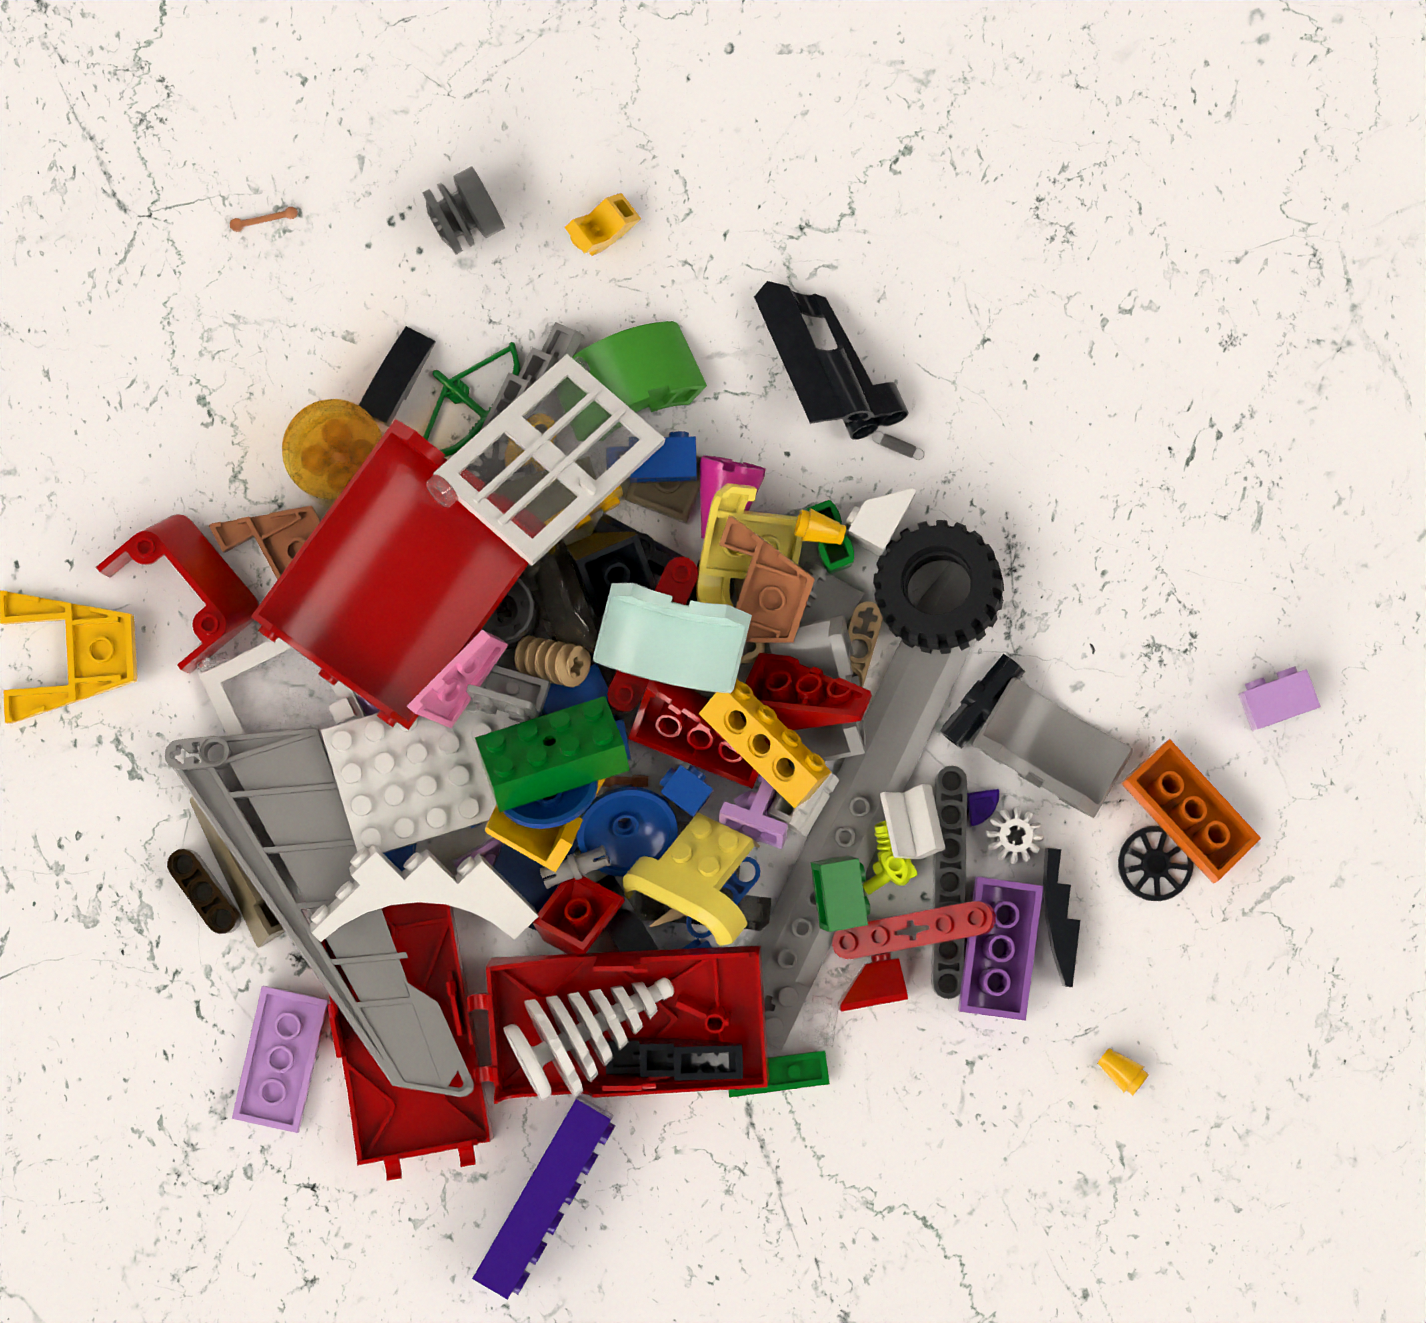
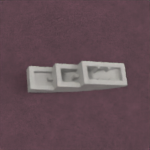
[480,322,584,443]

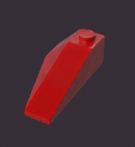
[740,653,872,730]

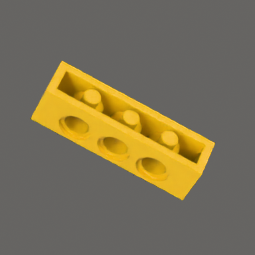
[699,678,832,808]

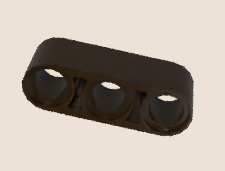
[167,849,241,934]

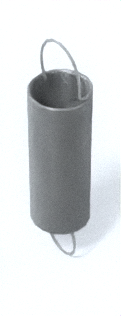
[872,431,925,460]

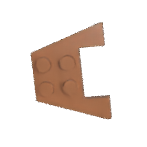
[209,506,320,580]
[719,515,815,643]

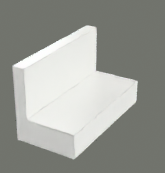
[880,784,945,859]

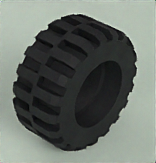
[873,520,1004,654]

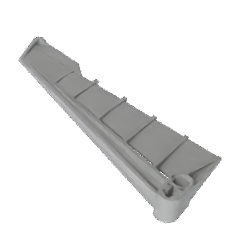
[165,728,474,1097]

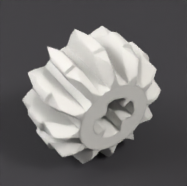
[986,807,1044,864]

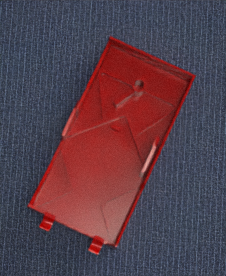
[321,902,494,1181]
[467,945,769,1104]

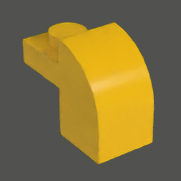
[564,193,641,256]

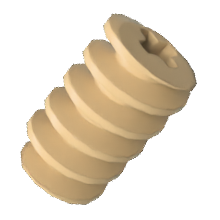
[514,635,591,687]

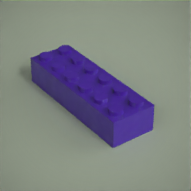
[472,1095,616,1300]

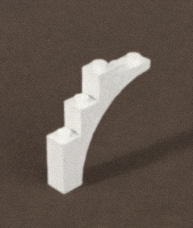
[310,844,539,942]

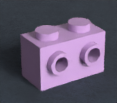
[1238,666,1321,731]

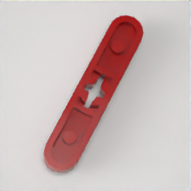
[607,557,698,713]
[832,901,996,959]

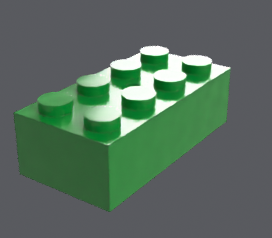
[475,696,630,812]

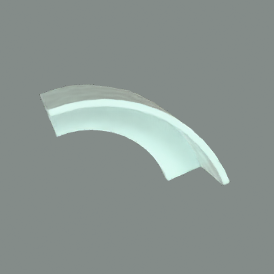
[593,583,752,693]

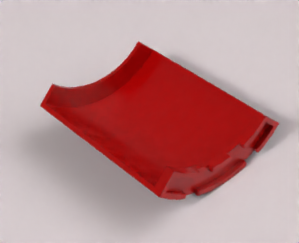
[251,419,546,730]

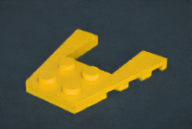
[0,590,137,724]

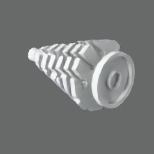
[503,977,674,1101]

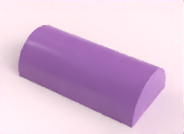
[958,877,1043,1021]

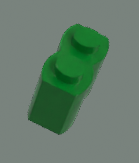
[807,500,854,574]

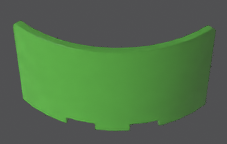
[554,321,707,443]

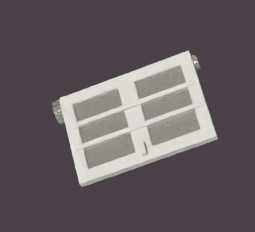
[426,354,665,566]

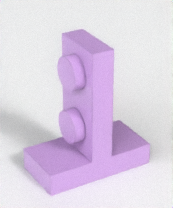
[719,774,788,849]

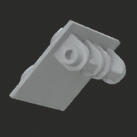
[800,561,864,625]

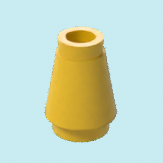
[794,508,846,545]
[1097,1048,1149,1096]

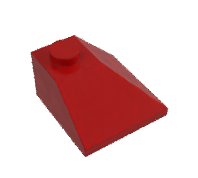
[532,875,625,954]
[838,953,908,1012]

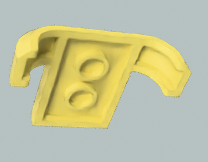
[696,483,803,607]
[622,812,754,946]

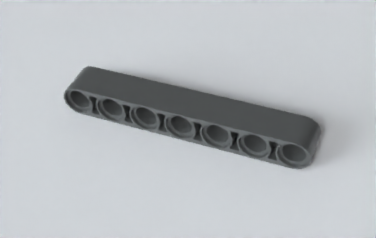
[931,765,967,999]

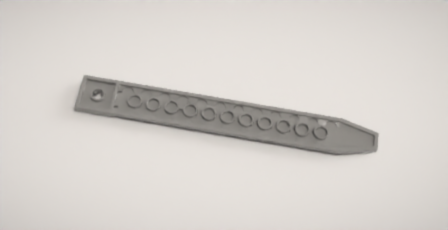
[756,562,976,1050]

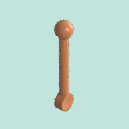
[230,207,298,232]

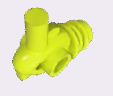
[862,820,918,895]

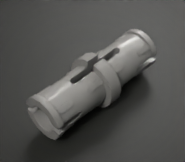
[540,845,610,889]

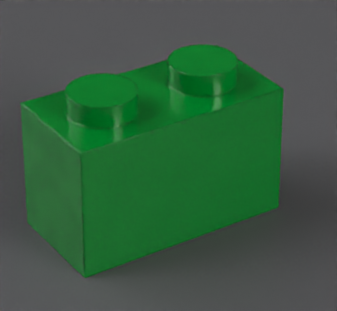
[810,855,870,932]

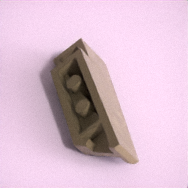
[190,797,286,948]

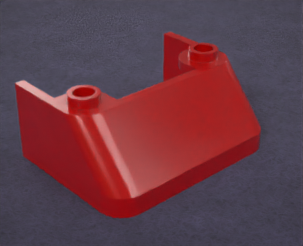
[95,514,260,674]

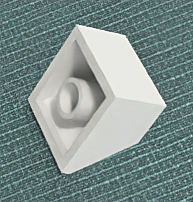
[845,488,917,556]

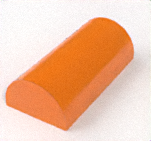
[1121,739,1261,884]

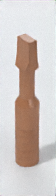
[601,775,649,787]

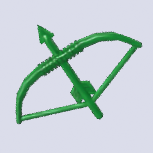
[423,342,521,457]

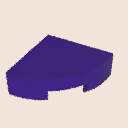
[967,789,999,827]

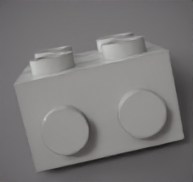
[466,665,551,723]

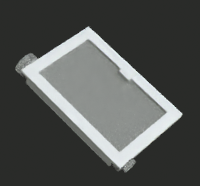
[196,638,366,780]

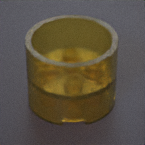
[282,399,384,508]

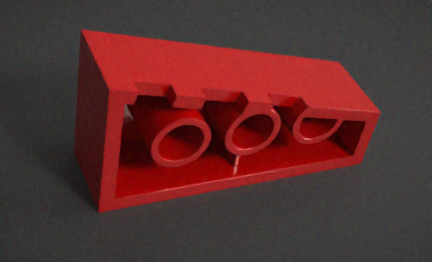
[628,680,770,789]

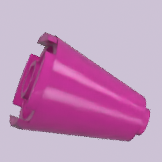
[700,455,766,539]

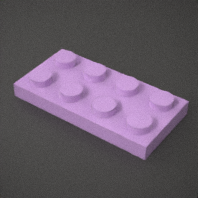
[232,986,329,1133]

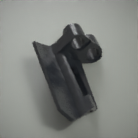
[754,281,909,440]

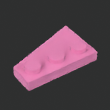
[407,630,508,728]

